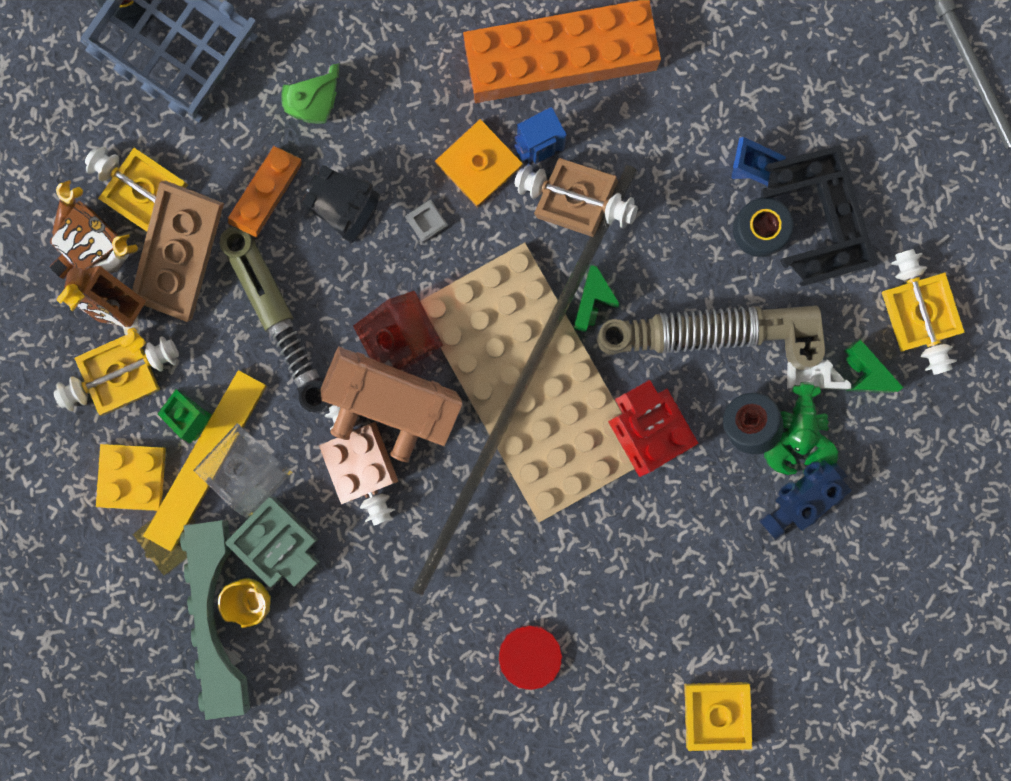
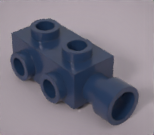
[759,460,852,540]

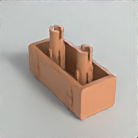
[321,346,462,462]

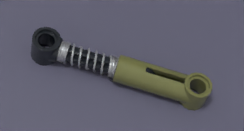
[219,226,332,413]

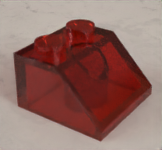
[353,291,444,370]

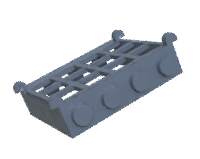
[80,0,258,123]

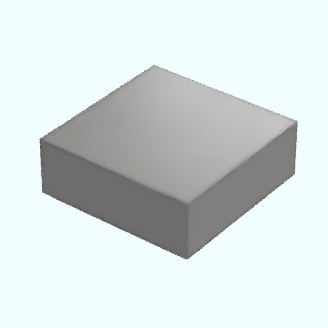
[405,199,448,243]

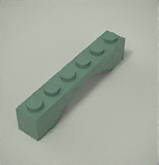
[180,520,250,720]

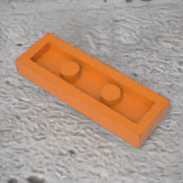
[228,146,302,237]

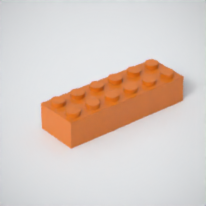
[463,0,661,103]

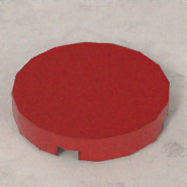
[498,625,562,690]

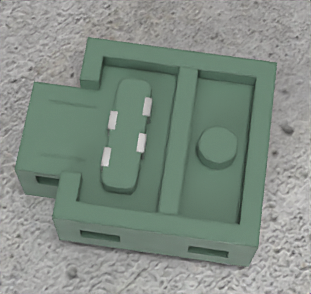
[225,496,320,588]

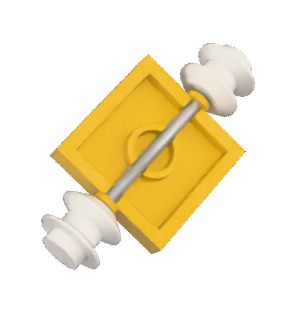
[85,147,188,232]
[882,249,965,375]
[54,335,179,416]

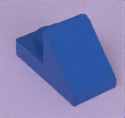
[731,137,786,186]

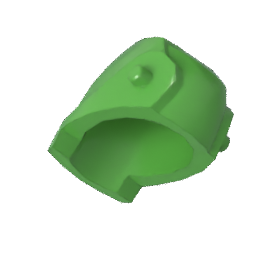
[282,63,340,124]

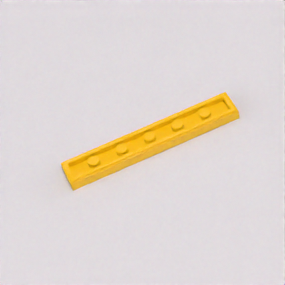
[143,370,267,552]

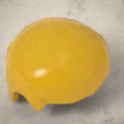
[218,578,271,628]

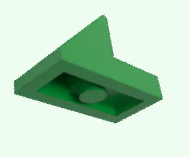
[574,265,619,332]
[844,340,903,393]
[158,389,212,444]

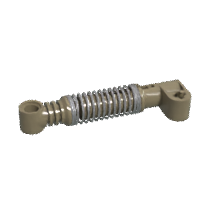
[597,305,825,371]

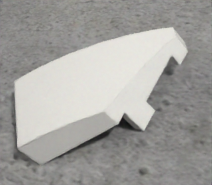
[787,357,851,389]

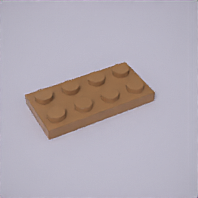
[132,180,224,322]

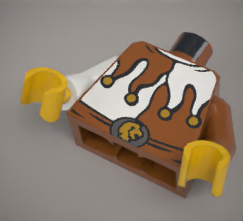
[49,180,138,280]
[57,266,146,355]

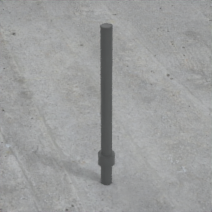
[934,0,1011,149]

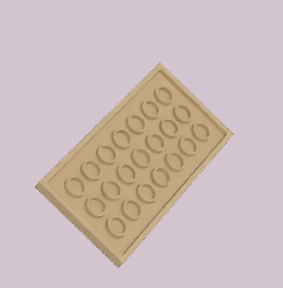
[416,243,634,522]

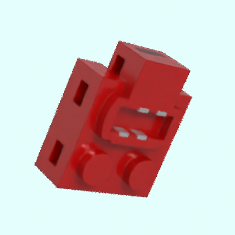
[608,380,699,477]

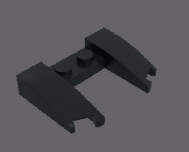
[761,145,877,286]

